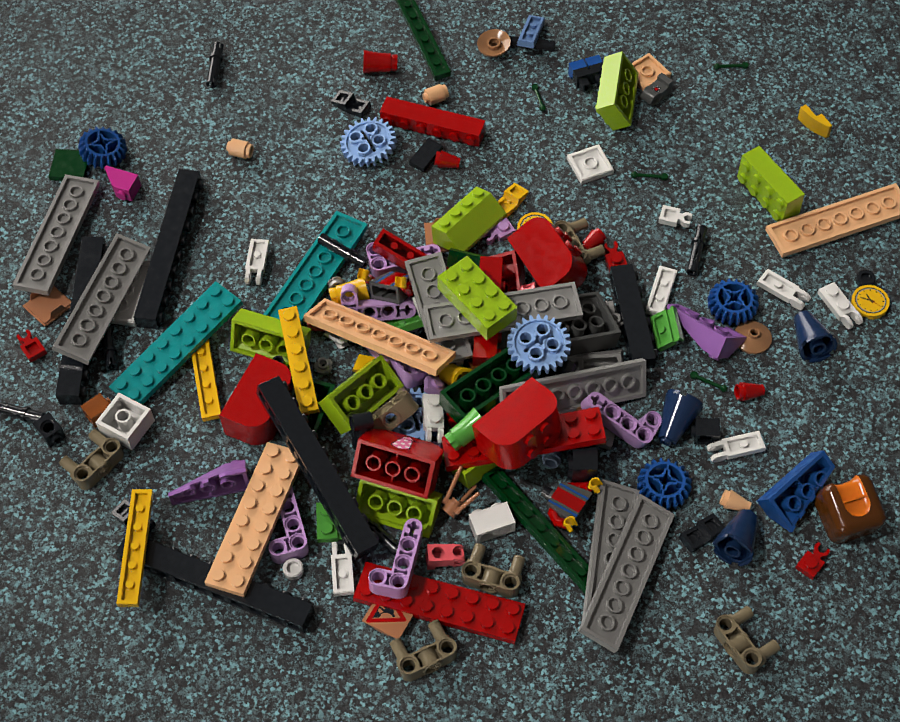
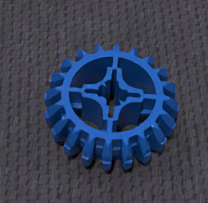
[78,126,127,169]
[707,278,759,326]
[637,457,692,510]

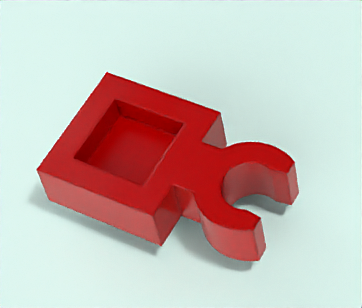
[604,241,627,273]
[17,329,47,363]
[795,542,830,580]

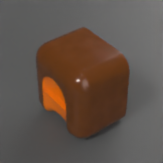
[814,474,887,544]

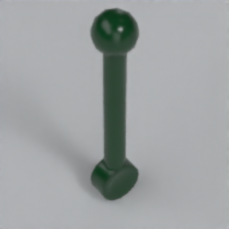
[713,62,749,70]
[532,84,546,111]
[631,171,668,181]
[690,371,728,392]

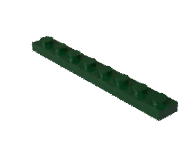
[395,0,451,81]
[482,466,589,594]

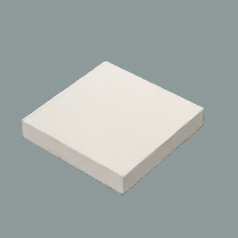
[567,144,614,185]

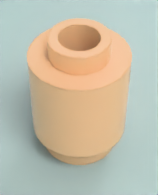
[422,84,449,106]
[226,138,254,159]

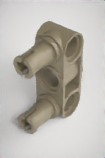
[554,218,605,265]
[371,388,419,431]
[59,429,124,490]
[461,543,525,598]
[714,606,780,674]
[390,619,457,682]

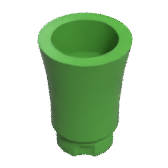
[444,407,481,451]

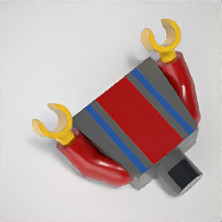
[357,268,414,304]
[541,477,603,533]

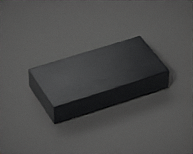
[409,138,443,172]

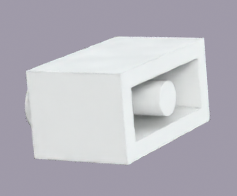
[469,502,516,543]

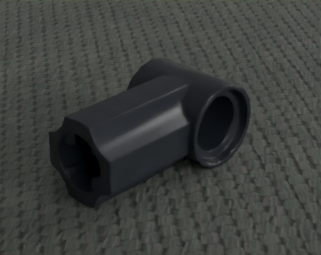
[349,411,374,450]

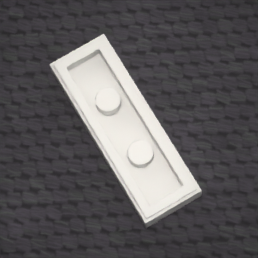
[645,266,678,315]

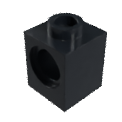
[32,412,66,448]
[690,417,720,445]

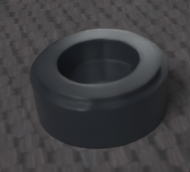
[856,270,876,287]

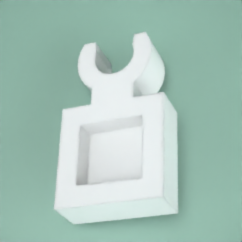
[658,205,693,228]

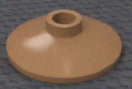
[477,29,511,57]
[735,321,772,354]

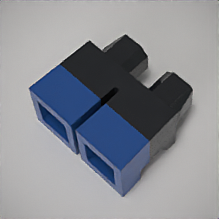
[568,55,603,92]

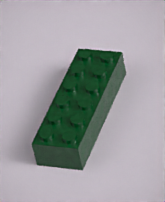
[439,340,553,424]

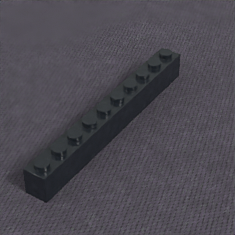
[133,169,204,330]
[55,237,109,405]
[256,376,379,561]
[116,535,315,634]

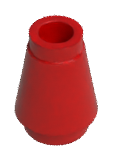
[434,150,460,168]
[581,228,606,250]
[734,382,765,401]

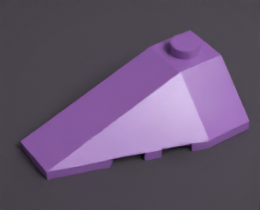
[667,304,747,360]
[168,460,250,505]

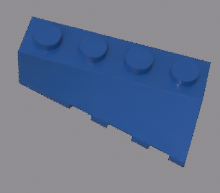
[757,450,835,532]

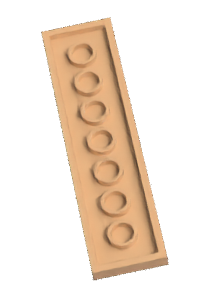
[765,183,900,258]
[303,298,456,376]
[204,442,300,597]

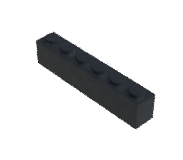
[609,264,658,369]

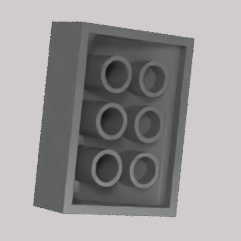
[539,291,621,356]

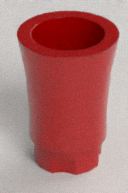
[363,50,398,74]

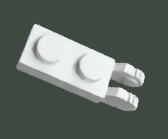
[245,239,270,285]
[757,269,811,310]
[818,282,863,329]
[422,393,444,443]
[706,431,766,463]
[331,542,355,597]

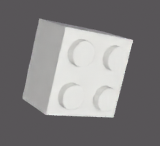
[95,393,155,450]

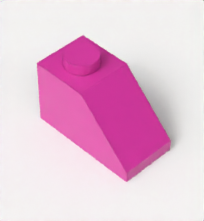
[105,165,141,201]

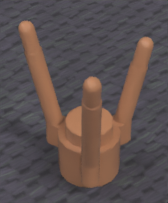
[441,466,480,519]

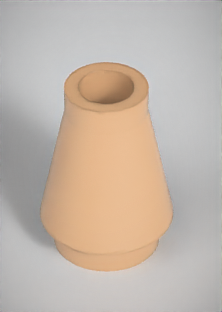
[719,489,752,511]

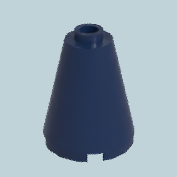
[794,310,838,363]
[658,389,703,447]
[713,509,758,566]

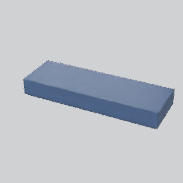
[517,15,545,49]

